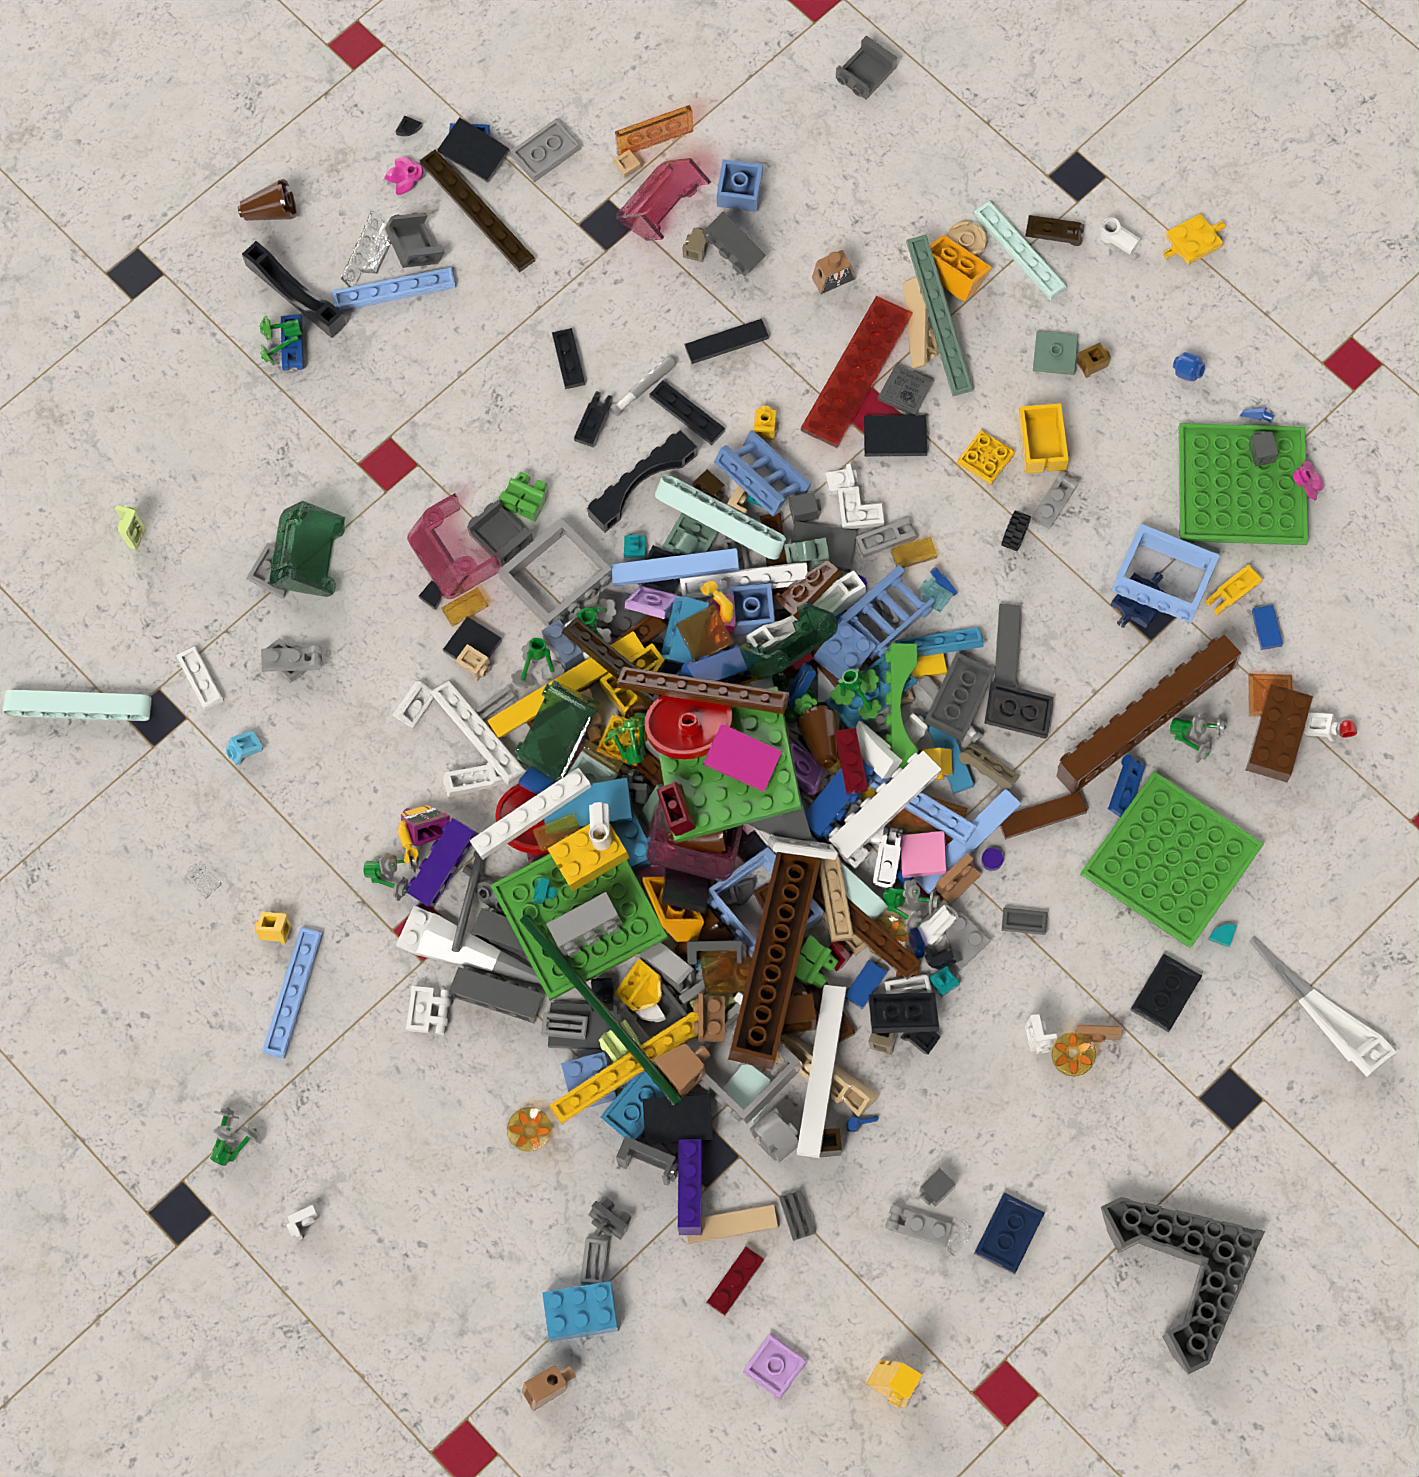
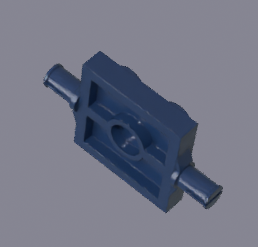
[1110,572,1167,628]

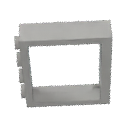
[498,518,612,627]
[691,1003,803,1124]

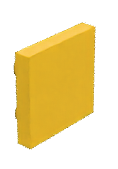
[957,430,1015,485]
[596,714,648,766]

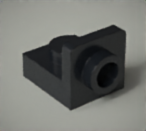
[925,946,963,970]
[591,978,614,1011]
[900,1032,941,1055]

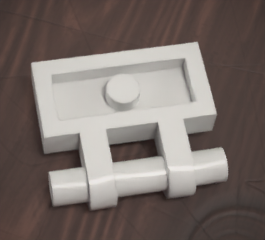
[406,986,451,1035]

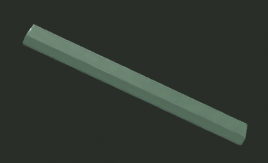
[906,235,973,397]

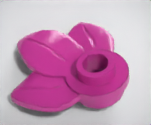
[384,157,423,195]
[1293,461,1324,501]

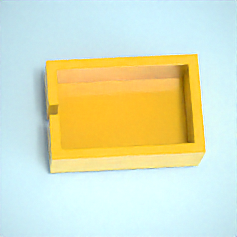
[1018,403,1069,474]
[548,824,629,892]

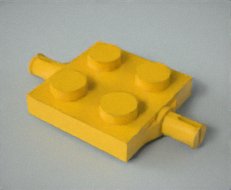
[1163,214,1226,265]

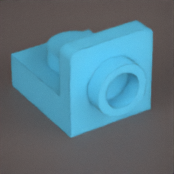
[226,730,263,765]

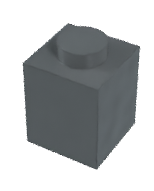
[1248,431,1279,467]
[789,492,821,524]
[919,1168,956,1207]

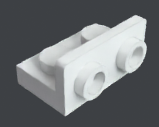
[1025,1014,1058,1054]

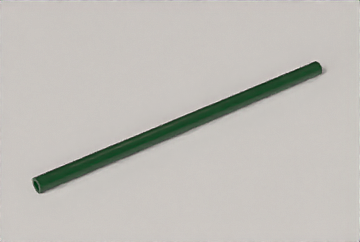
[520,914,683,1106]

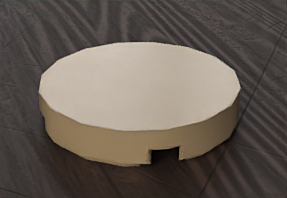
[947,221,987,257]

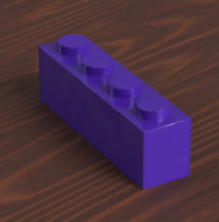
[407,818,479,908]
[677,1139,703,1235]

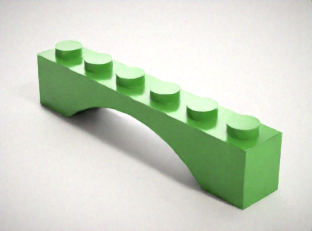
[885,643,918,770]

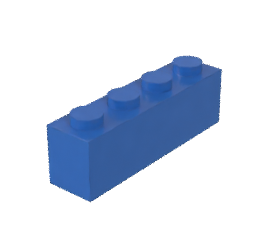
[678,643,761,683]
[806,762,874,842]

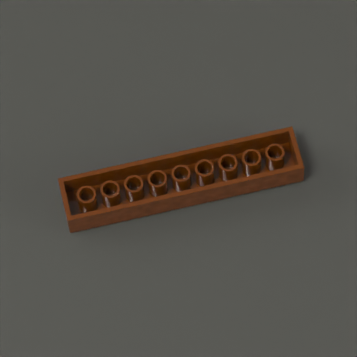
[1056,635,1241,794]
[728,852,821,1070]

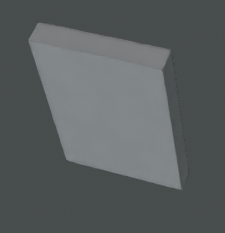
[509,118,581,183]

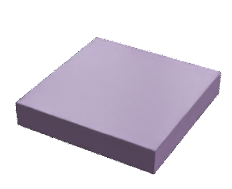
[625,585,680,619]
[743,1334,807,1399]

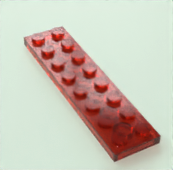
[801,296,913,449]

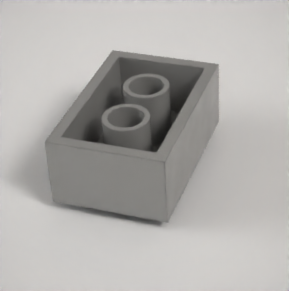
[546,892,623,957]

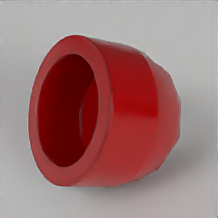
[1339,720,1358,738]

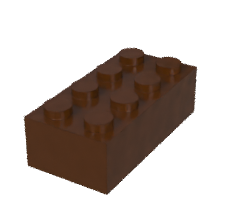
[1245,684,1313,782]

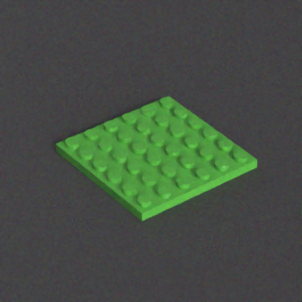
[1178,423,1308,545]
[658,686,803,843]
[1080,771,1264,949]
[490,854,668,1001]

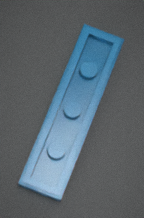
[895,627,983,657]
[923,714,974,794]

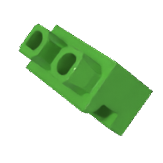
[499,472,547,522]
[794,935,838,989]

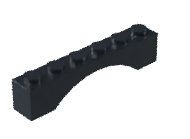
[242,241,346,338]
[587,430,698,533]

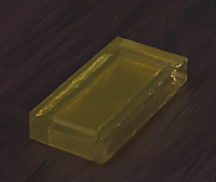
[890,537,937,568]
[441,587,489,627]
[580,740,624,773]
[533,813,580,851]

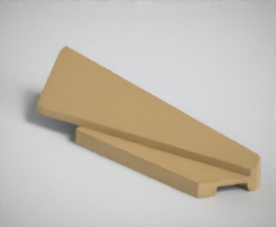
[903,277,939,369]
[783,1033,879,1117]

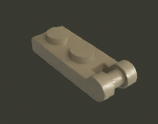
[959,743,1020,791]

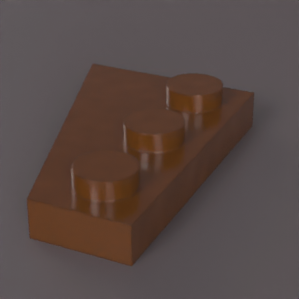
[772,560,842,620]

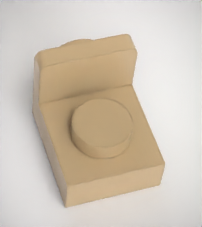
[727,485,748,515]
[455,644,490,681]

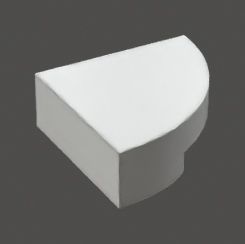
[635,1004,666,1022]

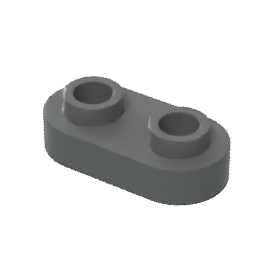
[475,880,505,915]

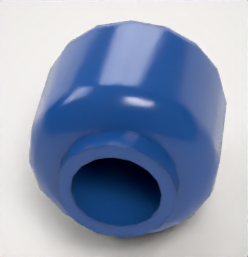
[1173,352,1206,381]

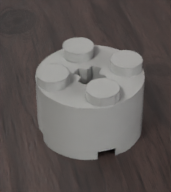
[749,1108,799,1163]

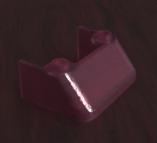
[616,158,711,241]
[407,493,500,599]
[646,799,743,882]

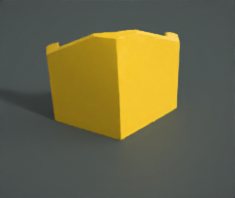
[614,958,662,1012]

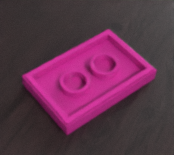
[703,723,782,792]

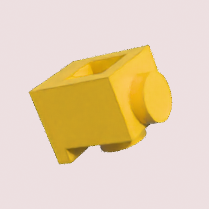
[754,406,776,440]
[255,912,291,944]

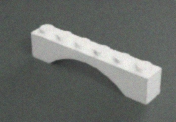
[746,570,866,662]

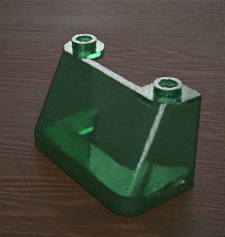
[269,501,345,597]
[739,603,838,680]
[514,680,601,782]

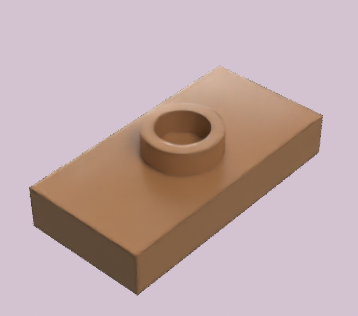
[1075,1025,1122,1043]

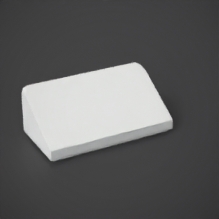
[392,681,434,728]

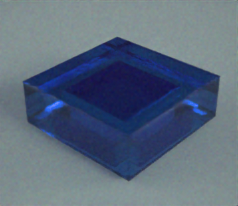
[909,927,925,958]

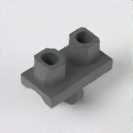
[623,769,655,805]
[589,1197,631,1240]

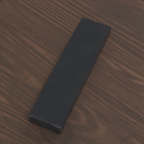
[684,319,769,364]
[649,380,725,445]

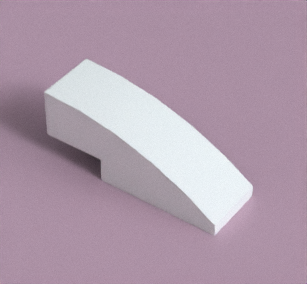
[856,721,902,779]

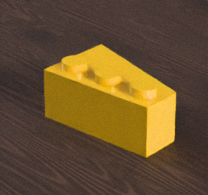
[600,643,665,718]
[866,1360,922,1408]

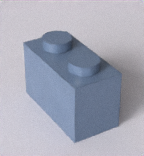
[542,619,584,672]

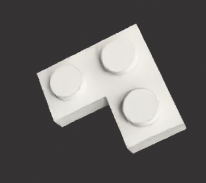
[838,486,884,529]

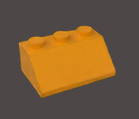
[930,234,993,302]
[642,877,704,942]

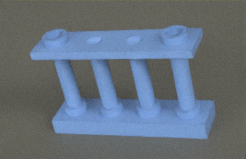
[714,430,811,516]
[837,565,935,660]

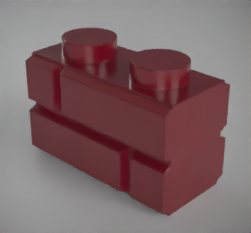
[656,782,696,836]

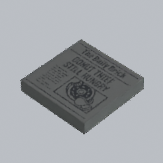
[878,364,933,415]

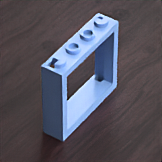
[1112,524,1220,623]
[707,847,824,957]

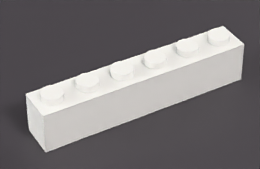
[828,751,941,863]

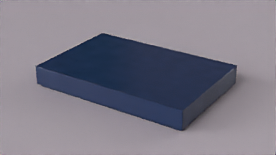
[974,1192,1045,1275]

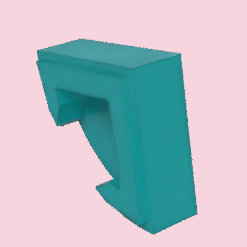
[1208,924,1237,947]

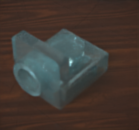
[919,576,953,613]

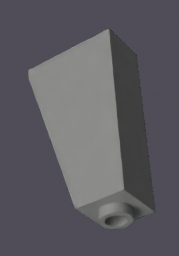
[635,943,695,996]

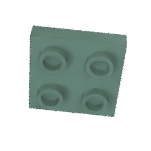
[663,512,719,556]
[784,537,831,572]

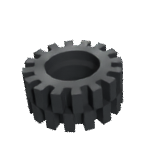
[1001,510,1031,552]

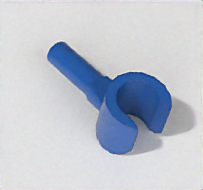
[846,1116,878,1132]

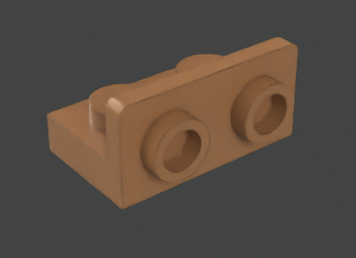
[935,853,981,904]
[693,993,725,1042]

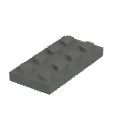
[595,591,671,646]
[924,652,995,741]

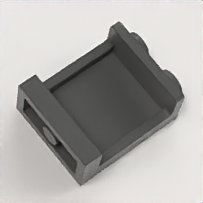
[836,35,897,100]
[385,213,445,268]
[467,500,533,567]
[687,941,746,964]
[619,982,690,1044]
[616,1136,678,1186]

